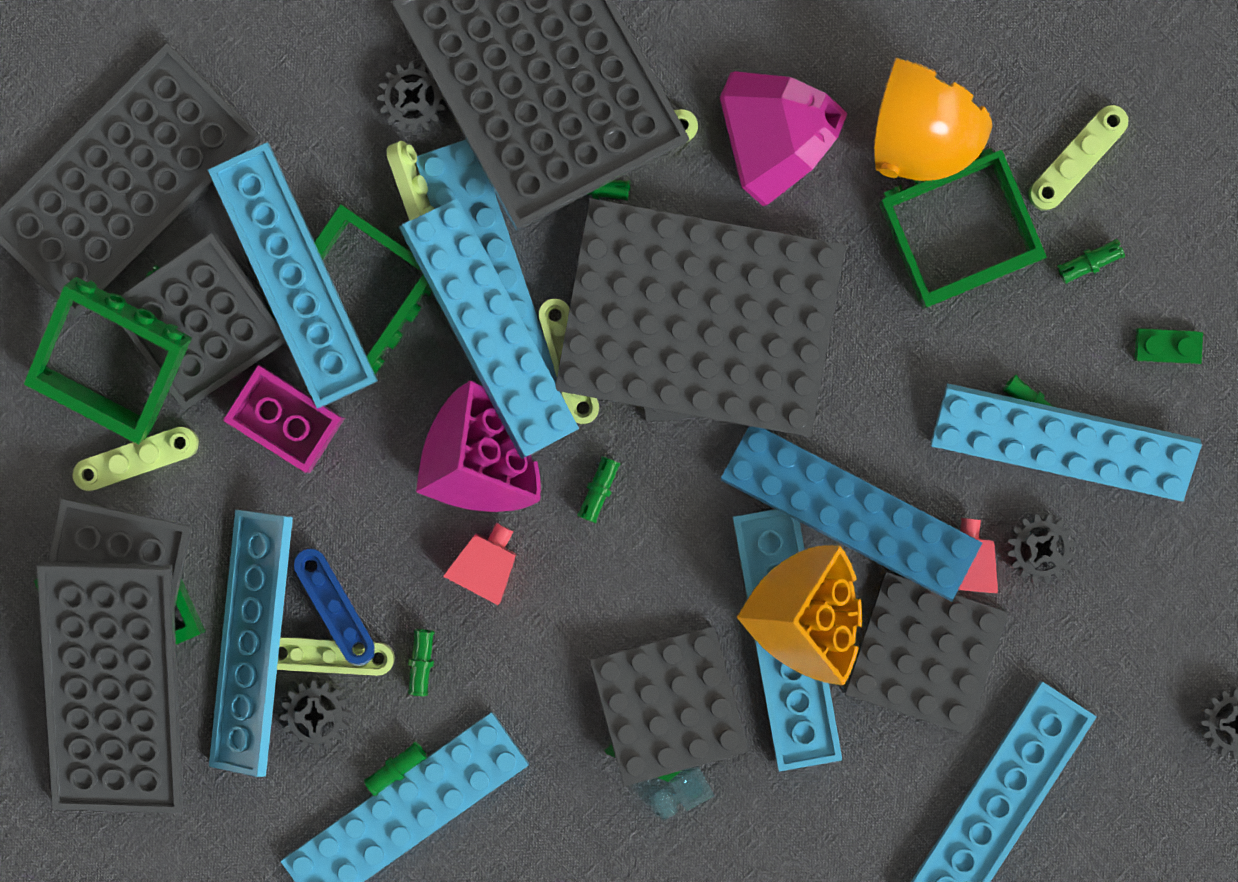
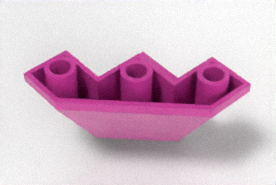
[720,71,848,206]

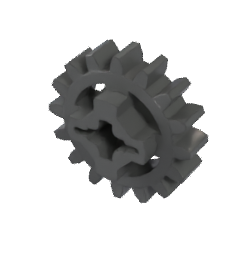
[377,61,447,134]
[1005,513,1077,584]
[280,679,352,751]
[1198,687,1238,759]

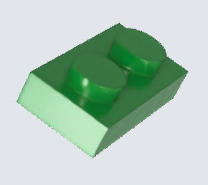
[1135,328,1203,364]

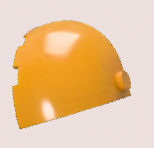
[874,58,993,181]
[737,545,862,685]

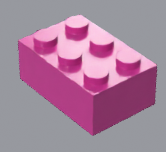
[223,365,345,473]

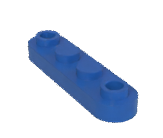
[294,549,375,666]

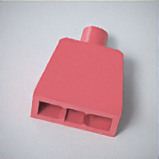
[958,518,998,593]
[444,523,516,605]

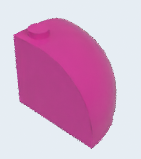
[416,381,541,512]

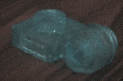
[649,766,715,820]

